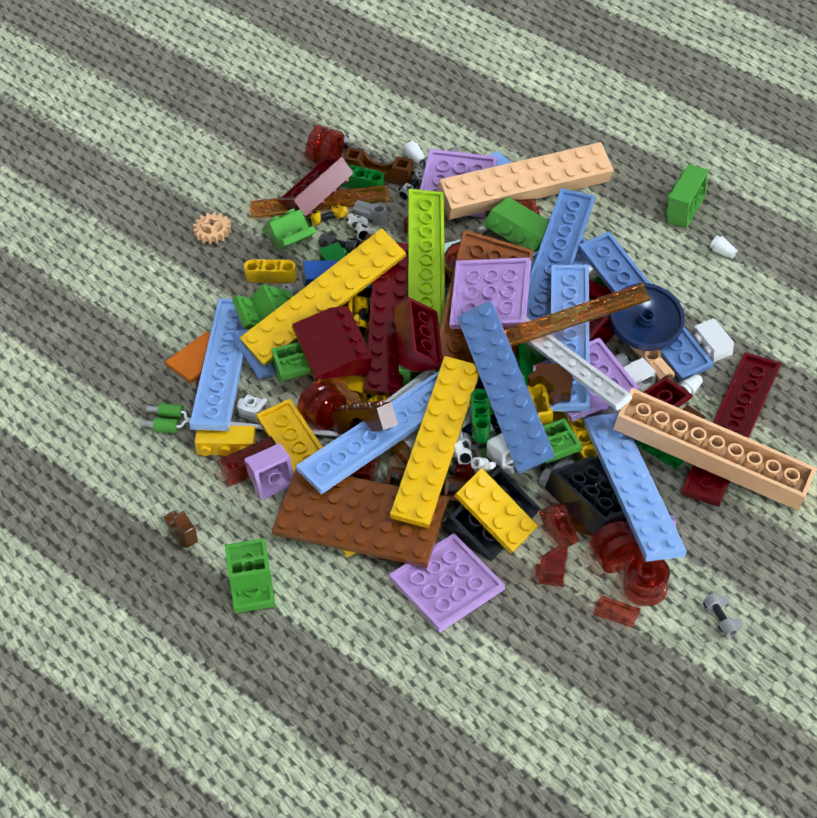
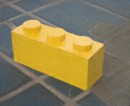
[195,426,257,456]

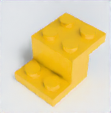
[527,384,572,429]

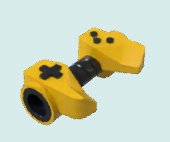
[309,204,349,226]
[354,296,369,334]

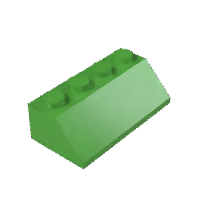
[484,197,549,252]

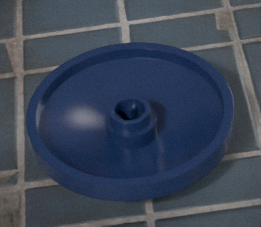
[609,283,685,351]

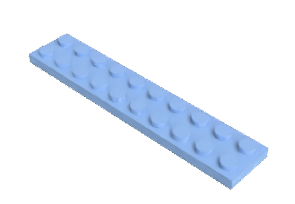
[550,265,590,411]
[190,299,249,431]
[296,370,440,494]
[583,413,686,562]

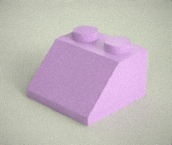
[244,443,294,500]

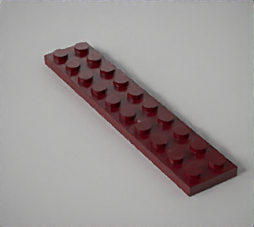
[363,242,408,397]
[681,352,781,507]

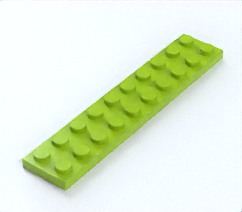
[407,189,445,329]

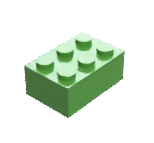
[665,164,708,228]

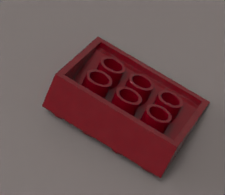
[292,306,373,379]

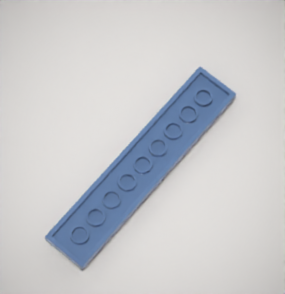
[526,188,596,330]
[578,231,714,382]
[457,300,556,474]

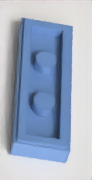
[231,329,276,379]

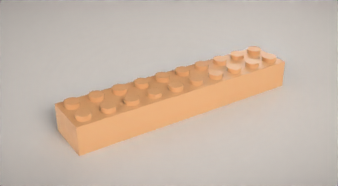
[437,142,614,220]
[613,388,817,510]

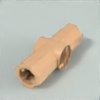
[630,346,675,381]

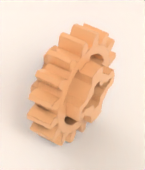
[193,212,232,245]

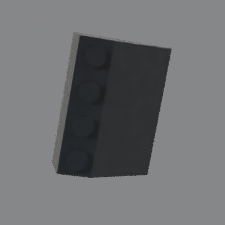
[545,455,627,539]
[442,466,541,561]

